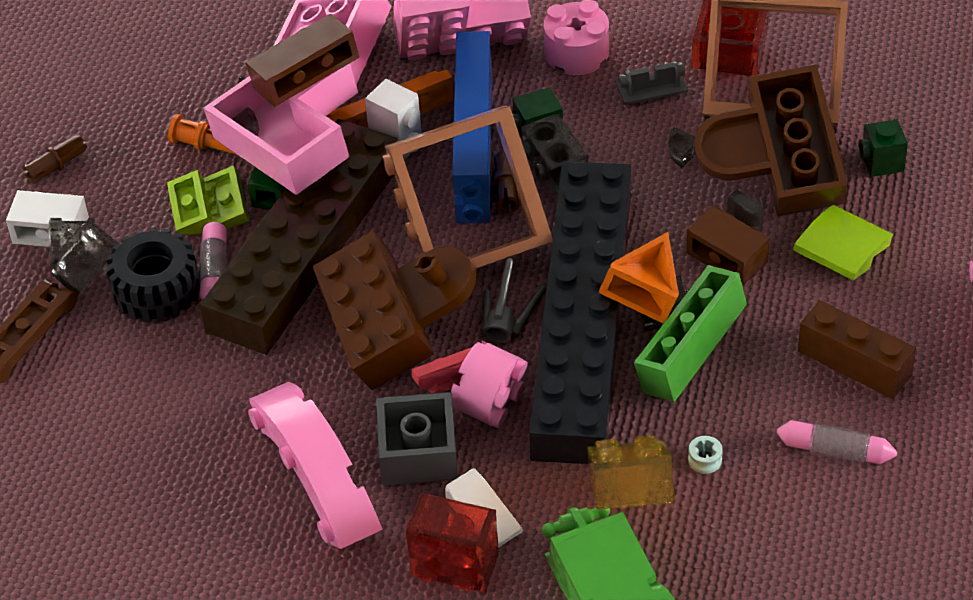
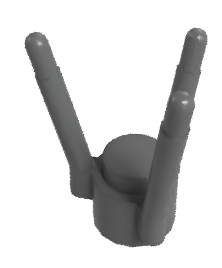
[480,258,546,344]

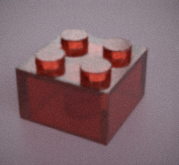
[692,0,769,76]
[406,493,499,593]

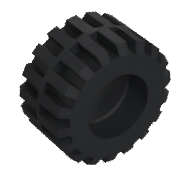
[106,228,200,322]

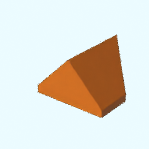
[598,232,679,324]

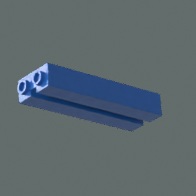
[452,31,492,223]

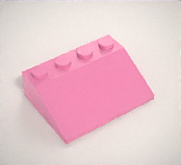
[274,0,392,86]

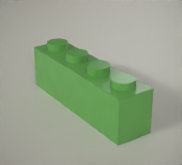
[634,265,747,402]

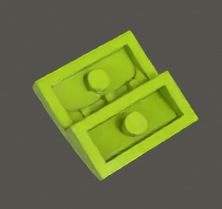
[167,165,250,235]
[793,205,893,280]

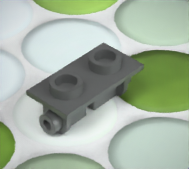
[615,61,688,105]

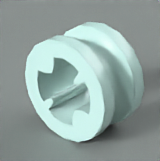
[688,436,722,474]

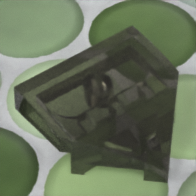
[49,218,119,295]

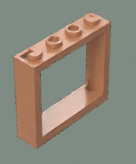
[703,0,848,127]
[382,105,553,268]

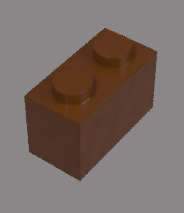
[686,206,770,286]

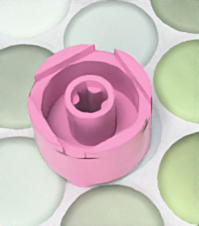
[544,0,609,75]
[451,341,528,429]

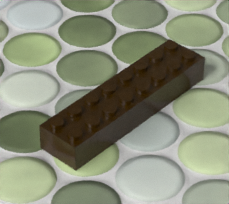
[200,119,398,355]

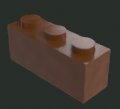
[245,13,360,107]
[798,300,916,399]

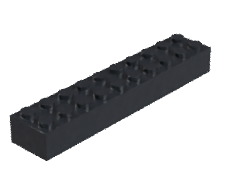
[529,161,631,465]

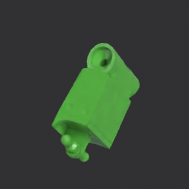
[542,503,675,600]

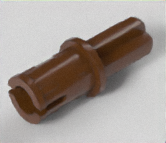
[22,135,87,184]

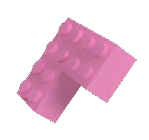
[393,0,531,61]
[204,64,358,195]

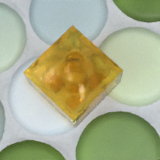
[587,436,675,509]

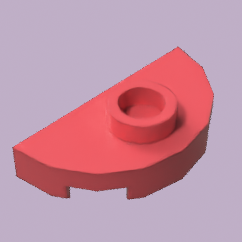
[411,347,472,394]

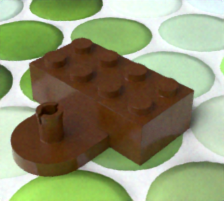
[694,64,848,216]
[312,231,476,390]

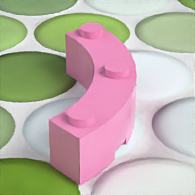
[248,382,383,549]

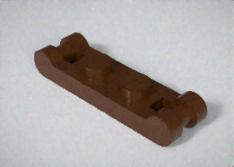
[0,279,78,383]

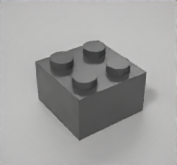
[376,392,458,485]

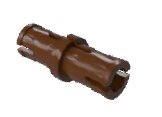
[493,151,520,213]

